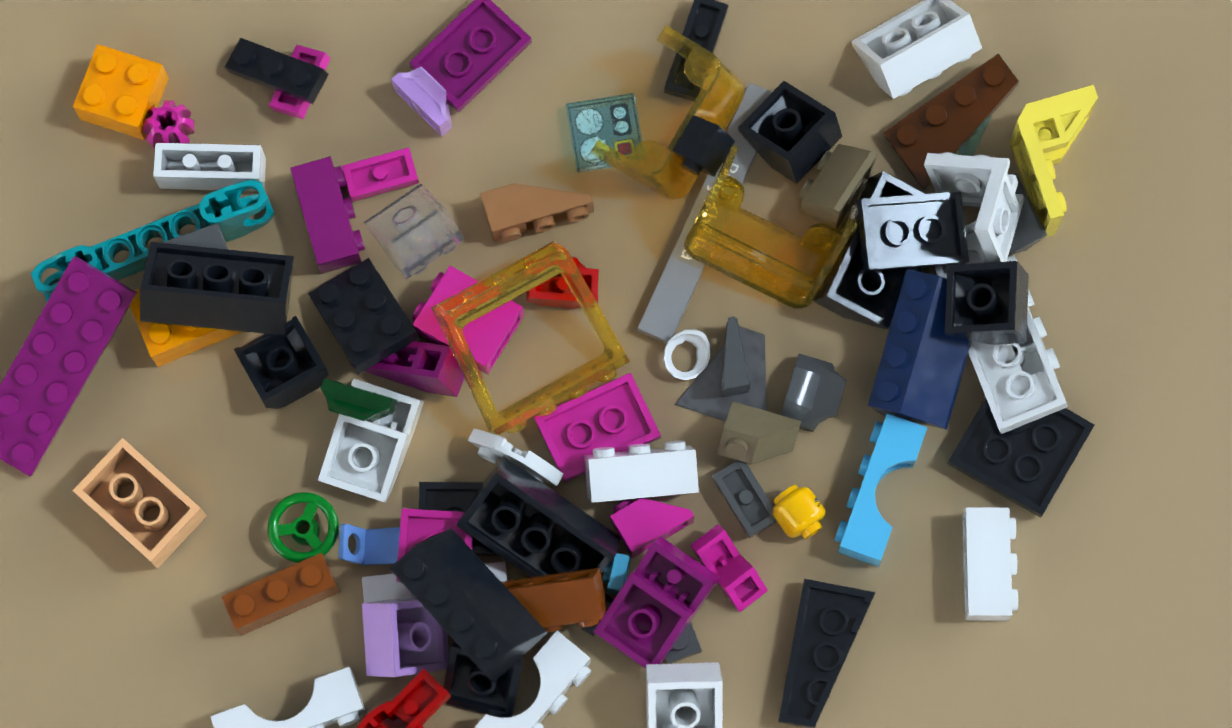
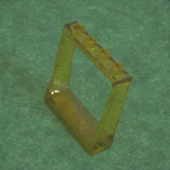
[432,241,630,436]

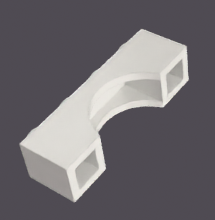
[475,631,591,728]
[210,667,366,728]

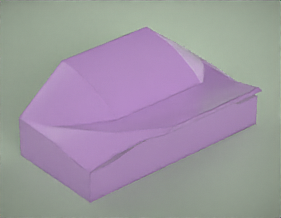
[391,67,452,137]

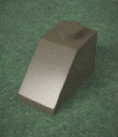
[717,401,801,464]

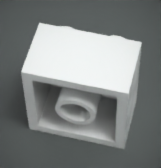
[646,662,723,728]

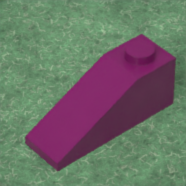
[351,341,469,397]

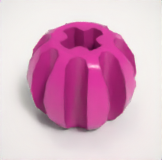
[143,100,195,148]

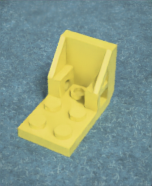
[1009,85,1098,238]

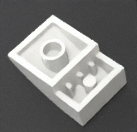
[318,379,424,503]

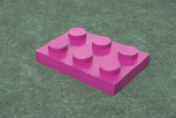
[534,373,661,483]

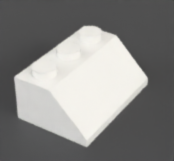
[851,0,982,99]

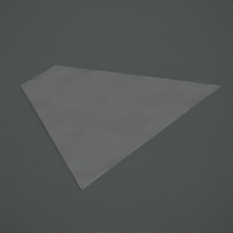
[675,326,767,421]

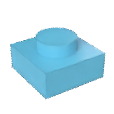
[603,553,631,595]

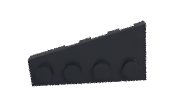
[778,579,876,728]

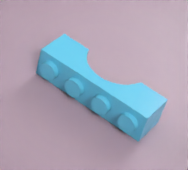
[834,413,928,567]

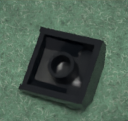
[234,316,329,409]

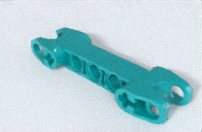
[31,180,275,302]

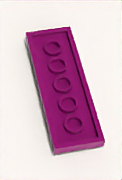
[0,256,138,477]

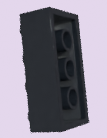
[813,171,925,329]
[140,242,294,335]
[456,456,621,577]
[390,528,548,683]

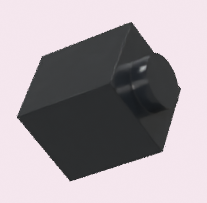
[672,115,735,177]

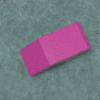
[690,524,768,612]

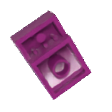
[594,536,720,668]

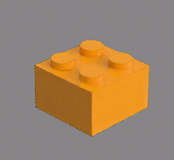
[73,44,169,140]

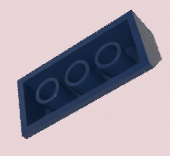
[868,269,972,430]

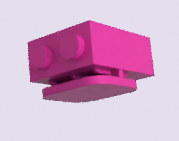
[412,265,524,375]

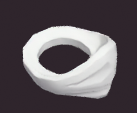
[663,329,710,380]

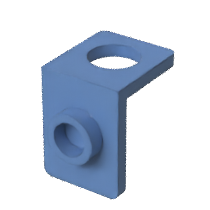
[338,524,400,566]

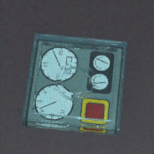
[566,93,645,173]

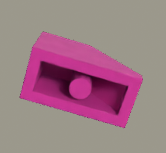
[610,498,694,559]

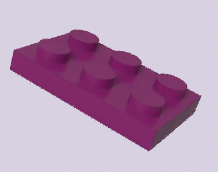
[409,0,532,113]

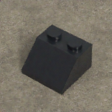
[738,81,843,184]
[945,261,1029,345]

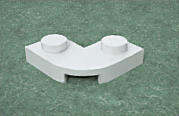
[467,428,563,486]

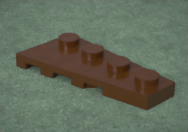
[883,53,1019,191]

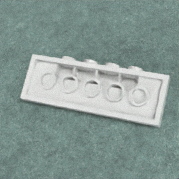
[934,221,1068,434]

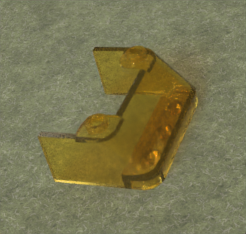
[590,25,744,200]
[684,145,858,309]

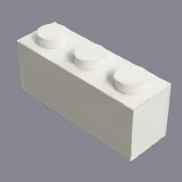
[153,143,266,191]
[584,441,699,503]
[962,508,1018,621]

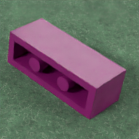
[290,156,365,274]

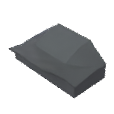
[781,353,846,432]

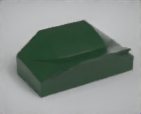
[321,379,397,422]

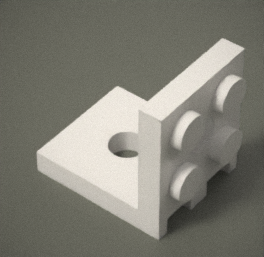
[924,152,1025,263]

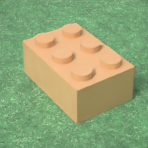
[72,438,207,569]

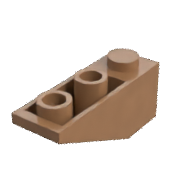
[480,183,594,242]

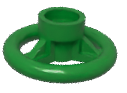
[267,492,339,563]

